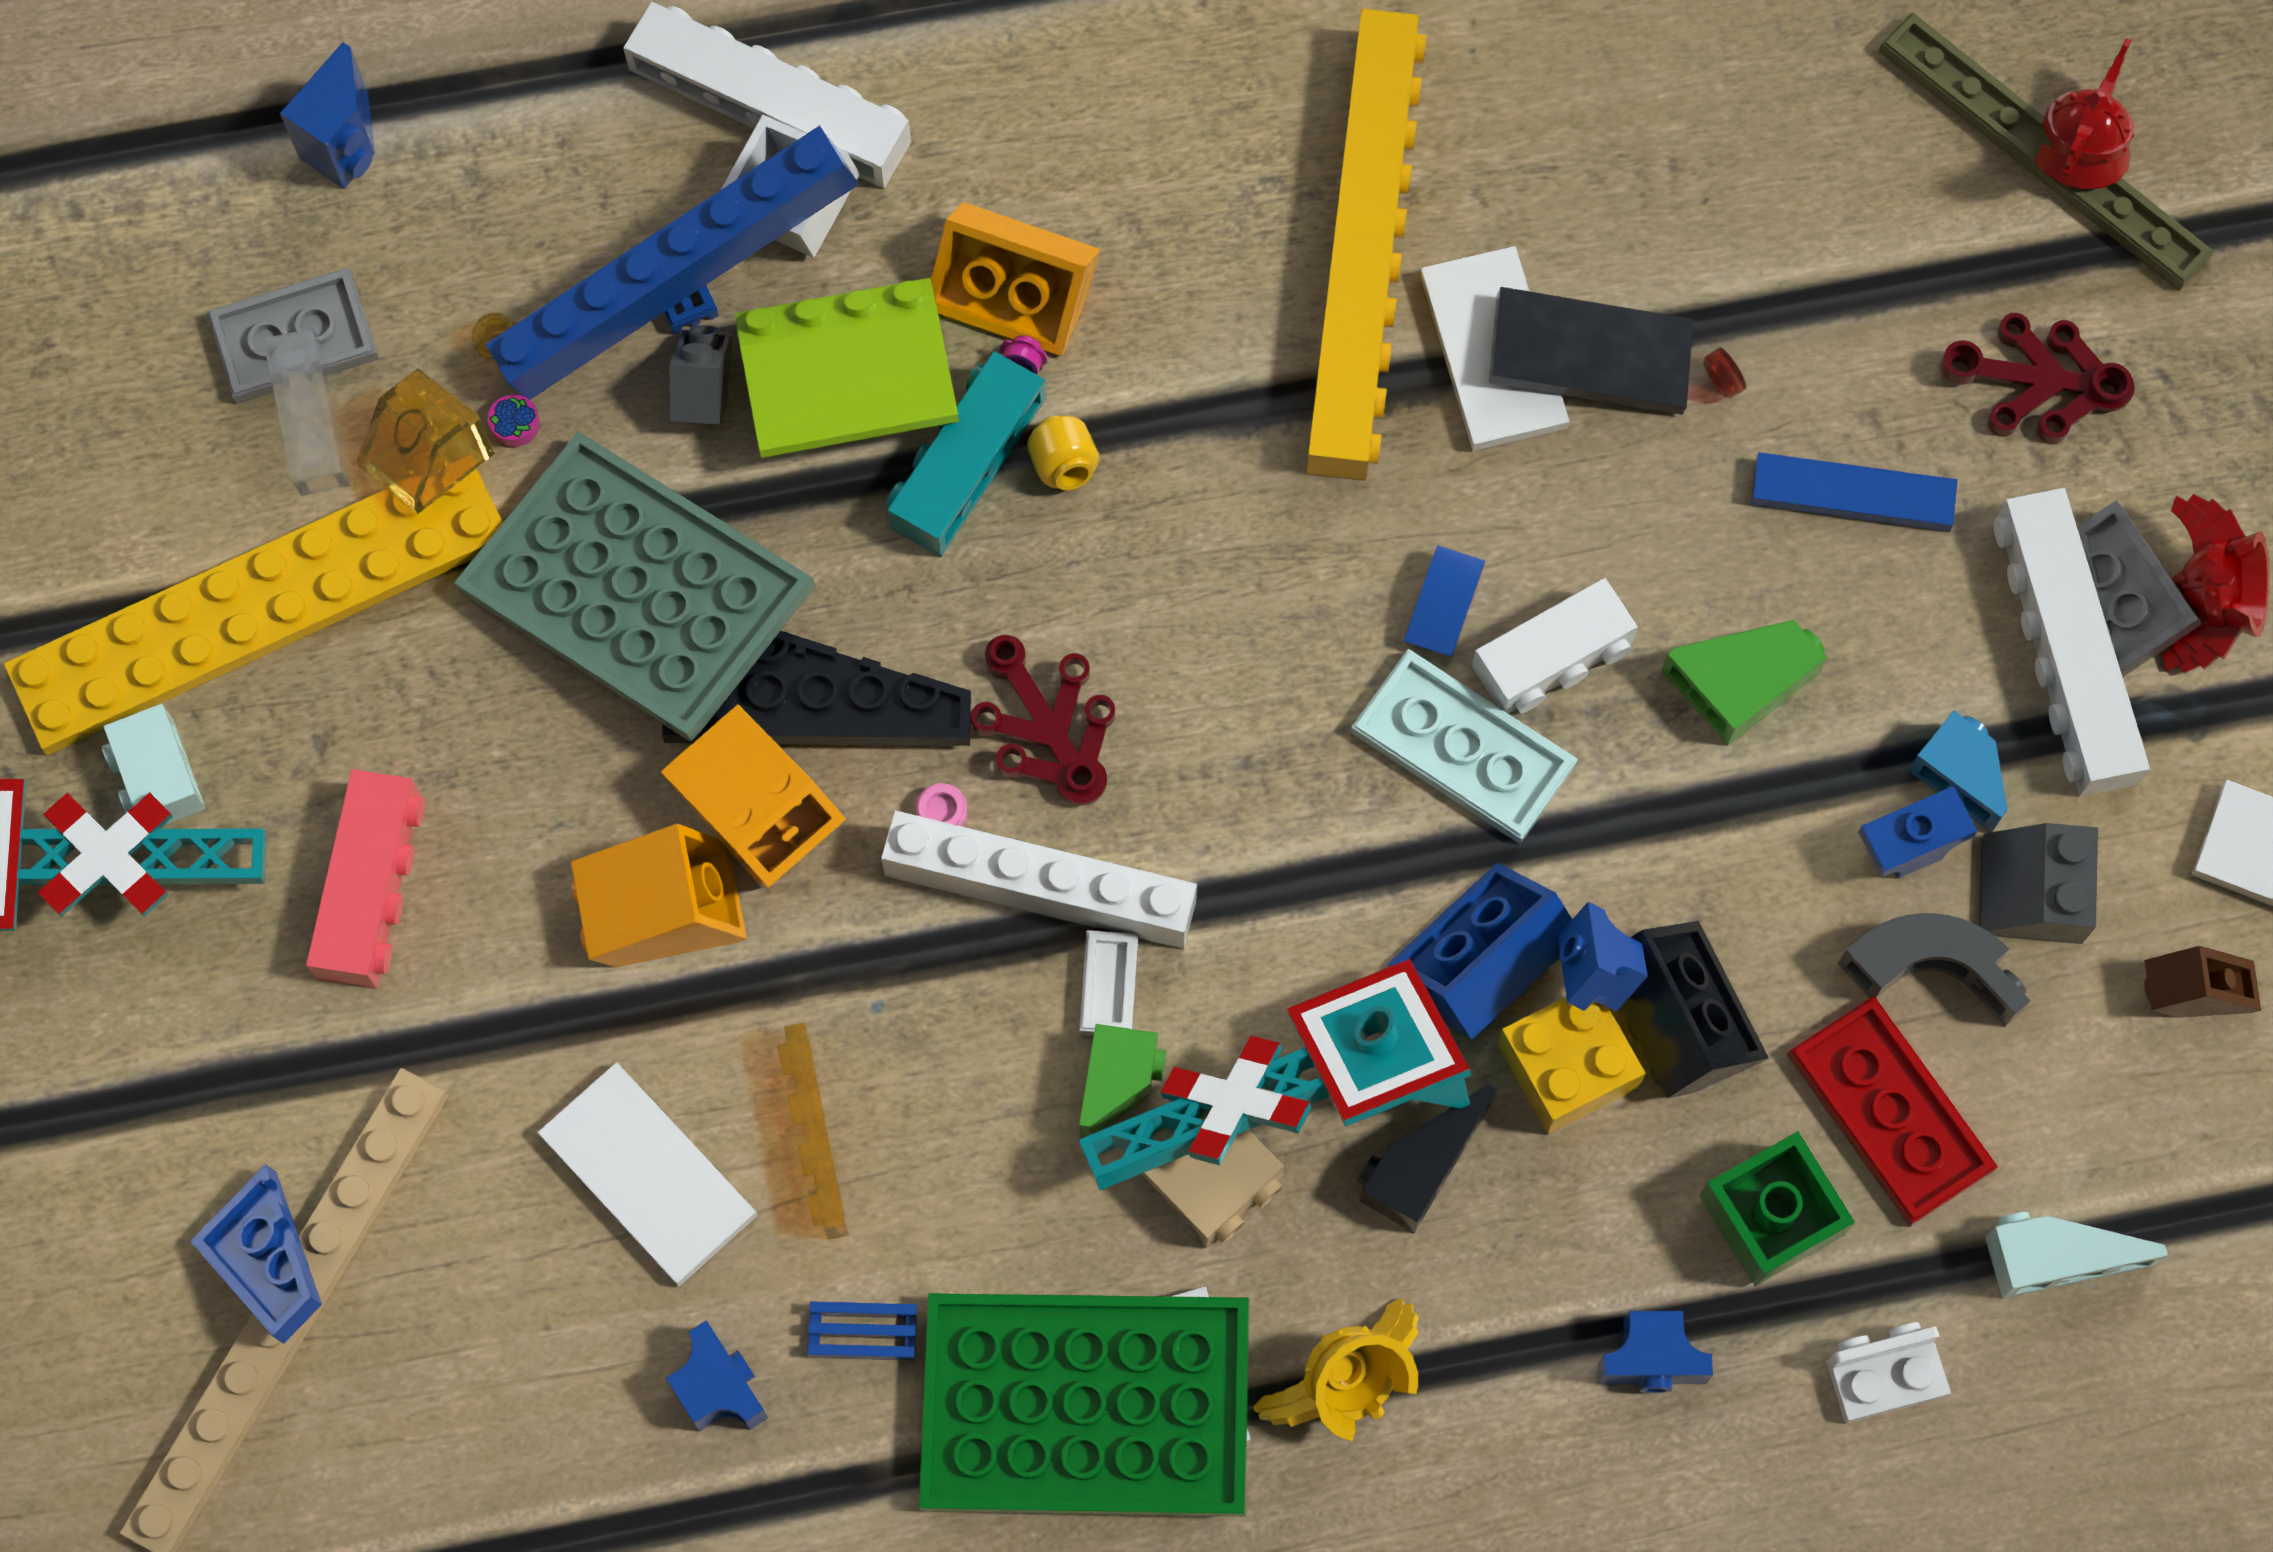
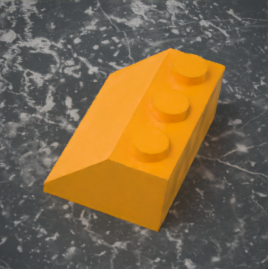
[931,202,1101,356]

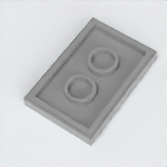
[207,267,379,404]

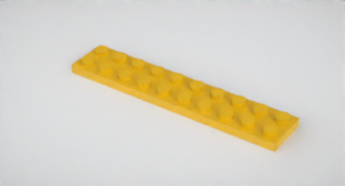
[4,452,503,756]

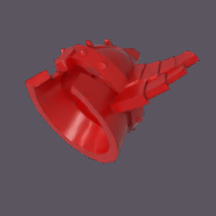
[2034,38,2134,189]
[2162,494,2269,674]

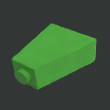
[1661,620,1827,746]

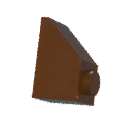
[2144,946,2261,1018]

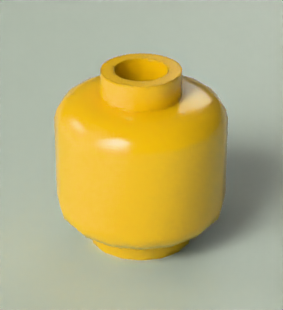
[1027,415,1099,491]

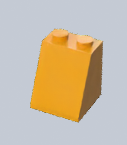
[571,823,747,968]

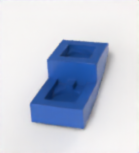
[1404,545,1486,657]

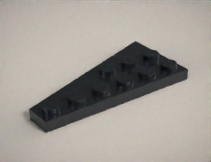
[662,631,972,746]

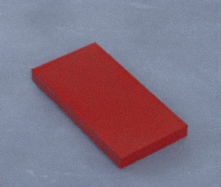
[1787,996,1998,1227]

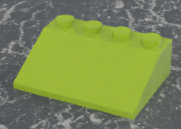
[734,278,959,458]

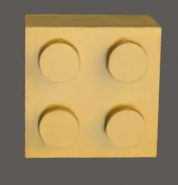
[1497,997,1646,1135]

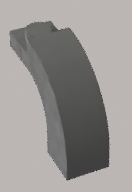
[1838,913,2031,1027]

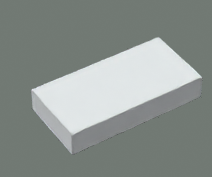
[1079,930,1138,1036]

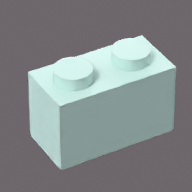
[102,704,206,825]

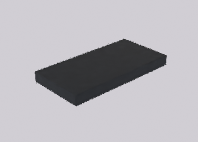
[1488,287,1693,415]

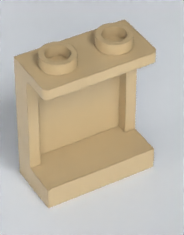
[1119,1100,1284,1248]

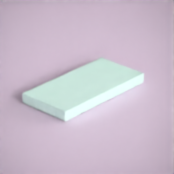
[1350,649,1578,844]

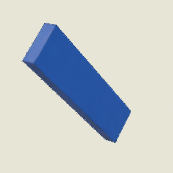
[1751,452,1958,532]

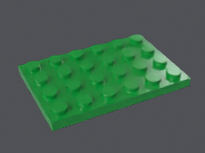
[919,1293,1250,1517]

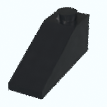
[1357,1084,1497,1233]

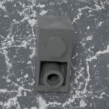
[669,325,732,424]

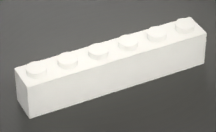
[623,1,911,189]
[1993,488,2150,797]
[881,810,1197,949]

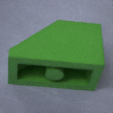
[1079,1024,1167,1138]

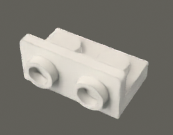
[1826,1322,1951,1424]

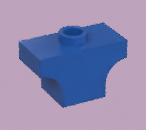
[1858,786,1978,879]
[1558,901,1648,1011]
[1598,1311,1713,1393]
[666,1320,768,1431]

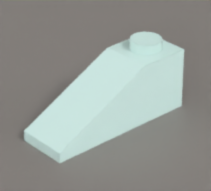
[1985,1212,2168,1299]

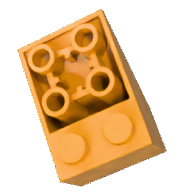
[660,704,846,888]

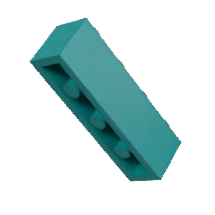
[886,351,1046,557]

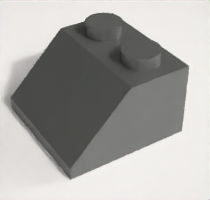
[1979,823,2098,944]

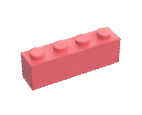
[306,769,425,989]

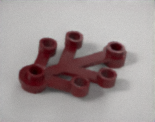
[1940,313,2135,444]
[971,635,1115,805]

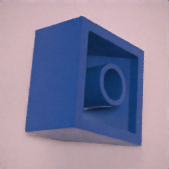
[280,42,375,189]

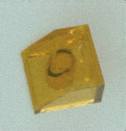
[356,368,495,514]

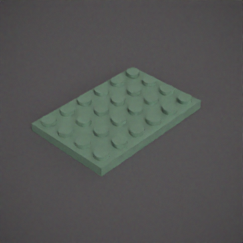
[454,431,816,743]

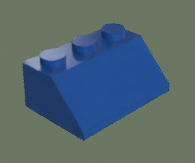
[1387,862,1572,1040]

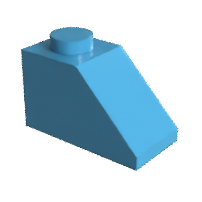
[1909,710,2008,832]

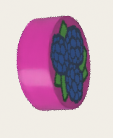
[488,394,540,447]

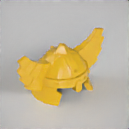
[1253,1297,1419,1442]

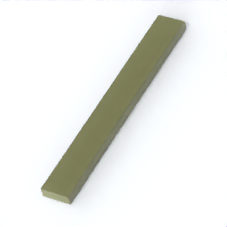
[1879,12,2215,291]

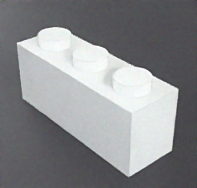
[1472,578,1638,714]

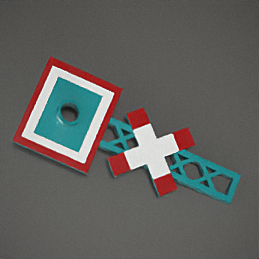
[0,779,267,931]
[1079,959,1471,1190]

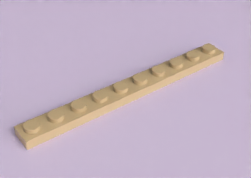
[119,1068,449,1552]

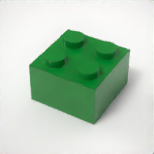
[1699,1131,1855,1286]

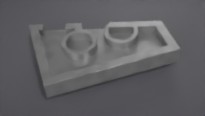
[2077,500,2202,677]

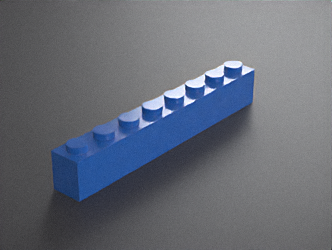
[485,125,860,400]

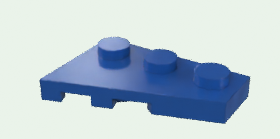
[190,1164,322,1344]

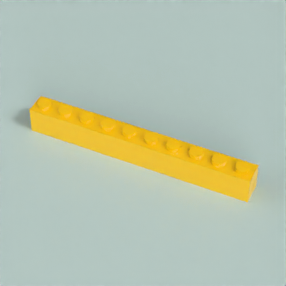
[1306,8,1427,481]

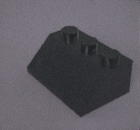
[1621,921,1769,1098]

